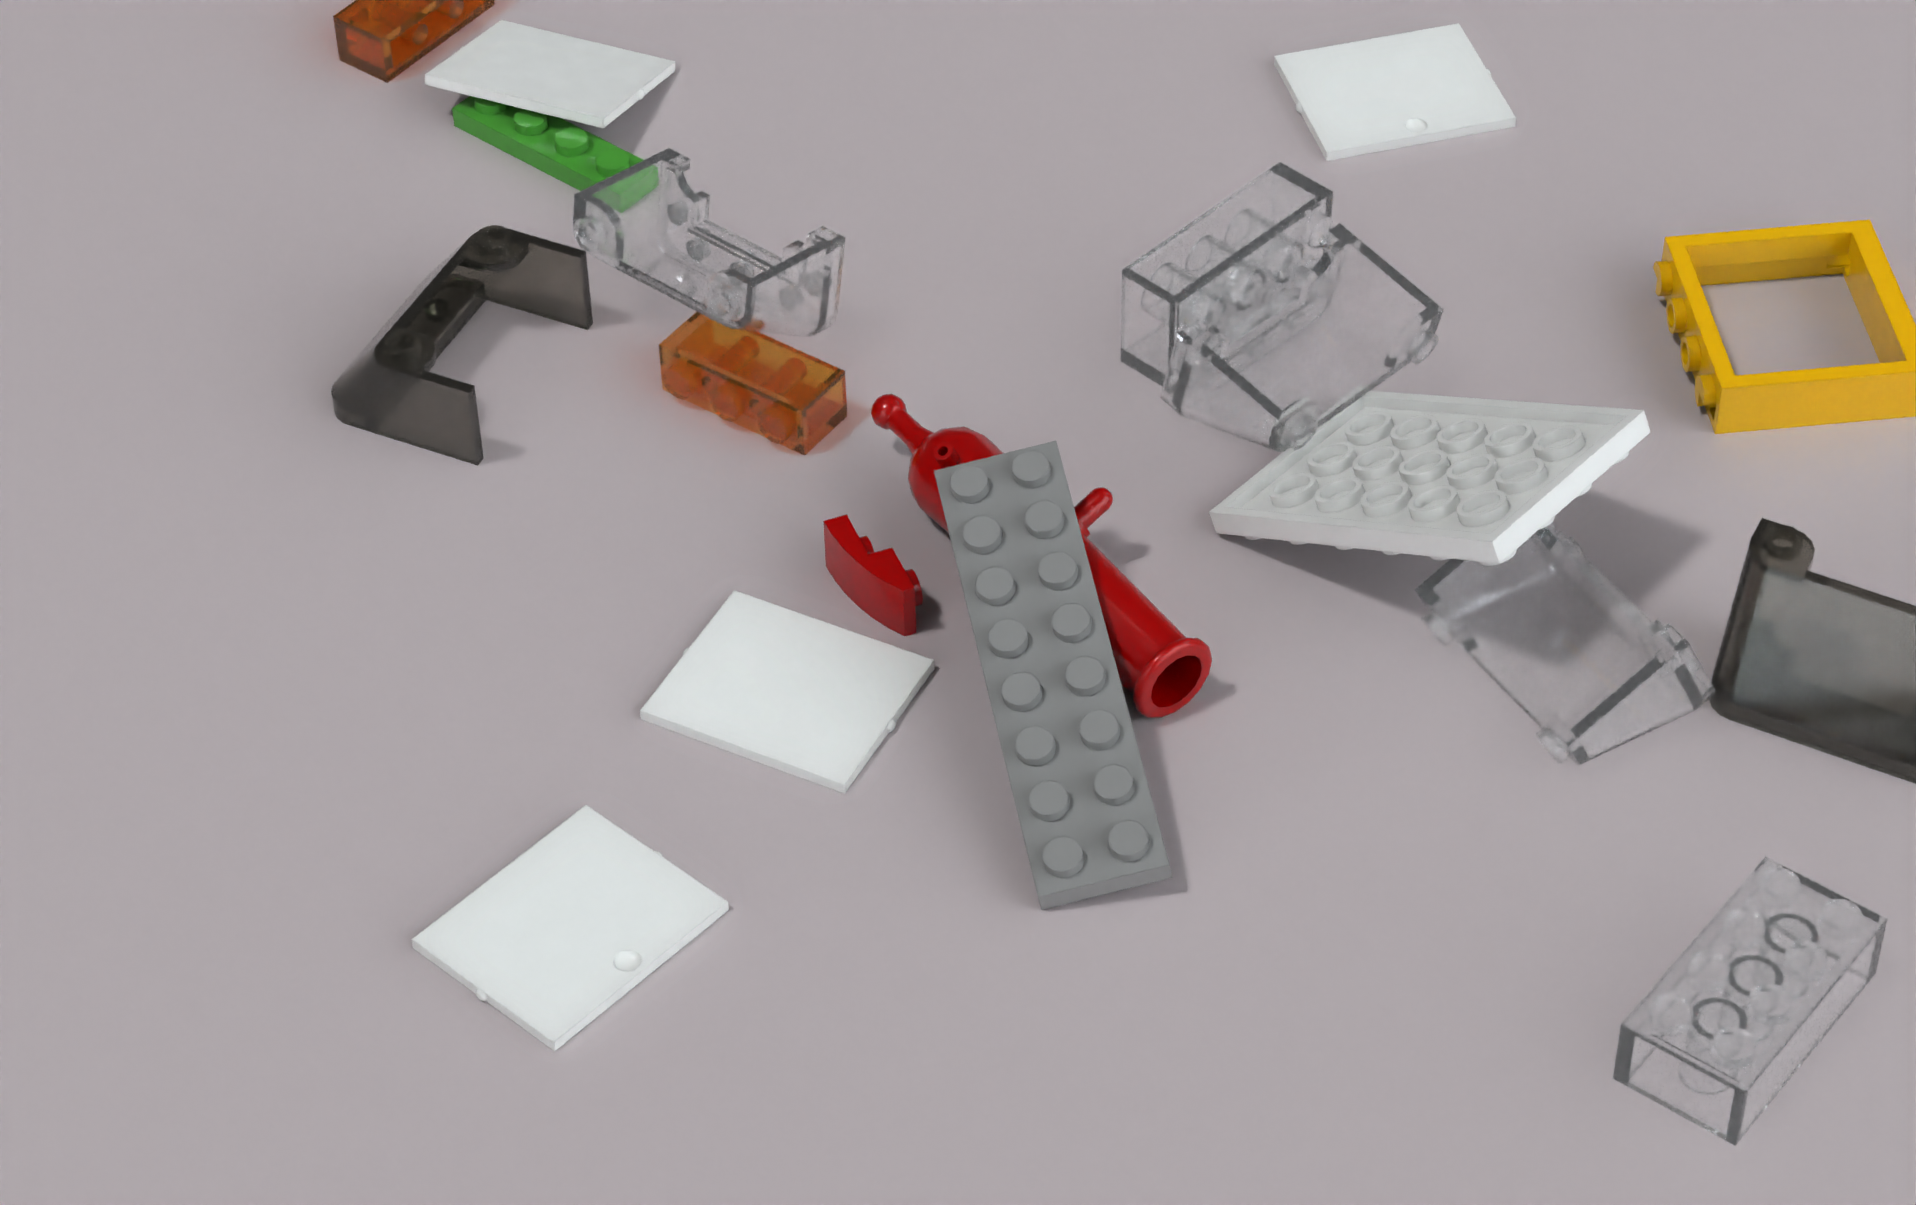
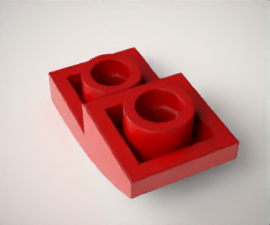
[823,514,923,636]

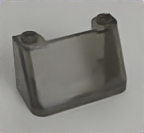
[1708,518,1916,784]

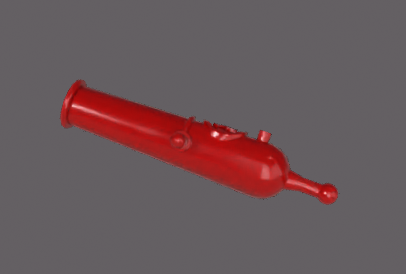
[871,394,1212,718]

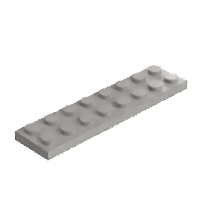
[934,441,1172,910]

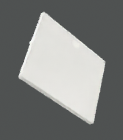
[425,20,675,128]
[1274,23,1516,161]
[640,590,935,794]
[411,805,729,1051]

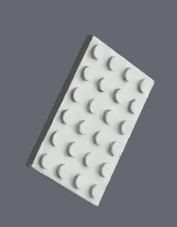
[1209,390,1651,566]

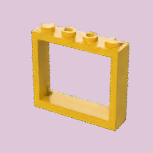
[1653,219,1916,434]

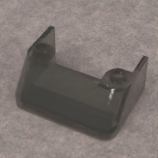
[331,225,593,466]

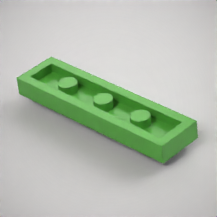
[452,96,654,210]

